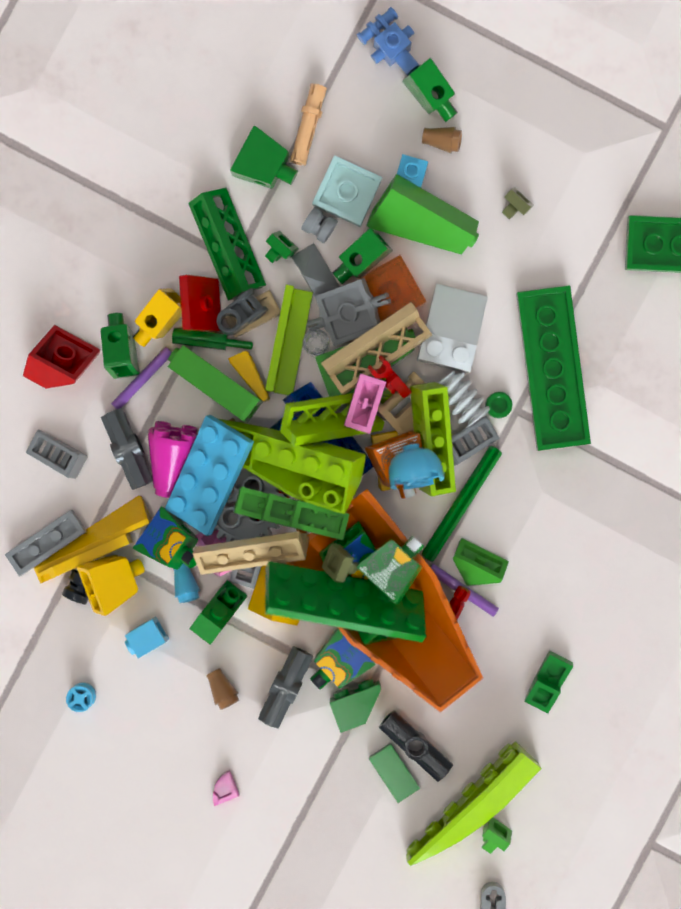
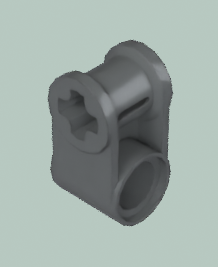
[217,288,268,336]

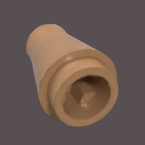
[422,127,462,154]
[206,668,239,710]

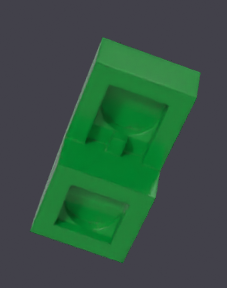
[524,650,573,714]

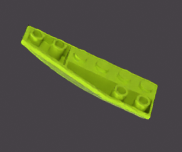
[217,418,366,514]
[406,741,542,866]

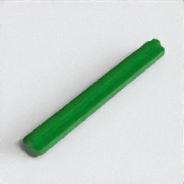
[422,446,502,562]

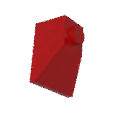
[23,325,100,389]

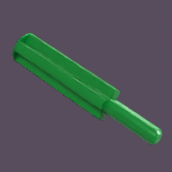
[172,328,253,350]

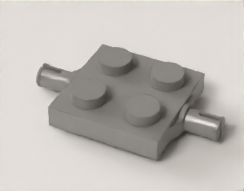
[307,278,391,346]

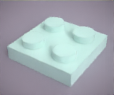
[312,155,383,227]

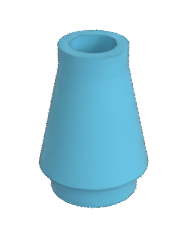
[173,563,201,603]

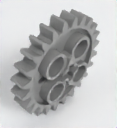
[214,467,287,542]

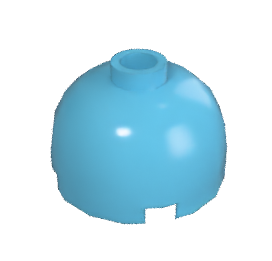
[388,444,445,490]

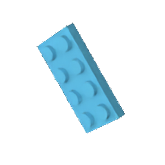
[165,415,254,536]

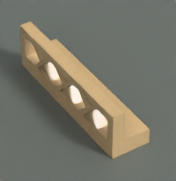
[321,302,432,395]
[193,531,309,575]

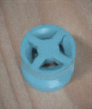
[66,683,96,712]

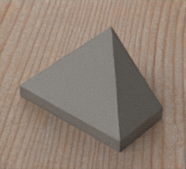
[292,243,340,296]

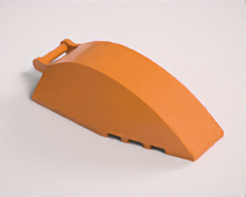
[286,489,483,713]

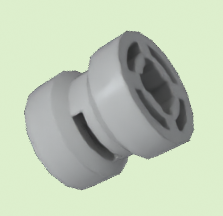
[301,207,338,244]

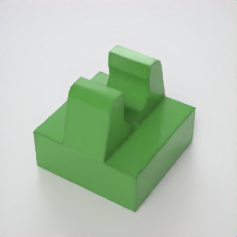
[482,818,512,854]

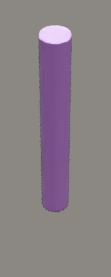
[111,347,172,409]
[430,564,499,617]

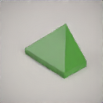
[453,538,509,586]

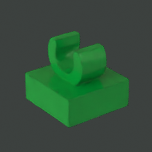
[265,231,299,263]

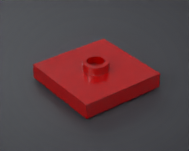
[179,275,221,332]

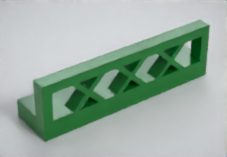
[188,188,266,301]

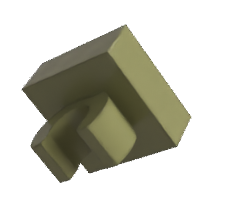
[502,187,534,220]
[321,544,359,582]

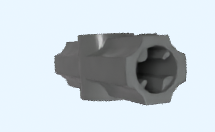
[101,408,153,490]
[258,646,313,729]

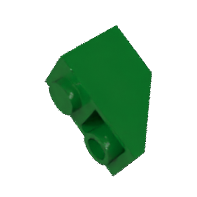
[189,580,248,645]
[329,679,381,733]

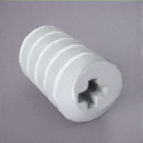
[438,370,490,429]

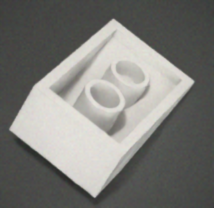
[417,284,488,374]

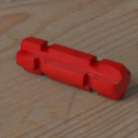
[449,585,471,620]

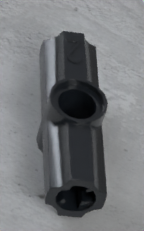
[379,710,453,782]

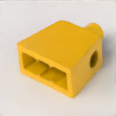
[133,288,182,347]
[77,555,145,616]

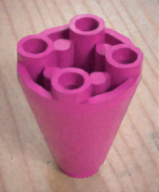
[148,421,197,498]

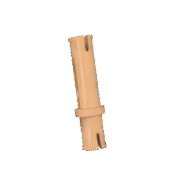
[290,83,327,166]

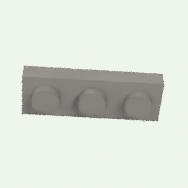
[5,510,87,577]

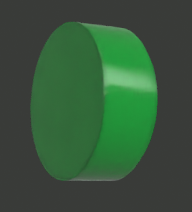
[485,392,512,418]

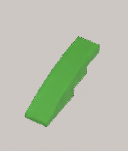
[233,486,350,540]

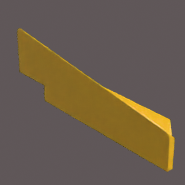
[34,495,152,584]

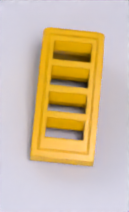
[228,351,270,402]

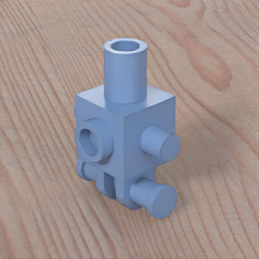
[357,7,419,76]

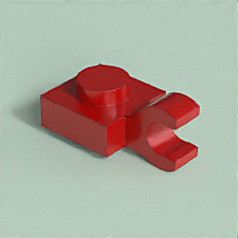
[368,355,412,399]

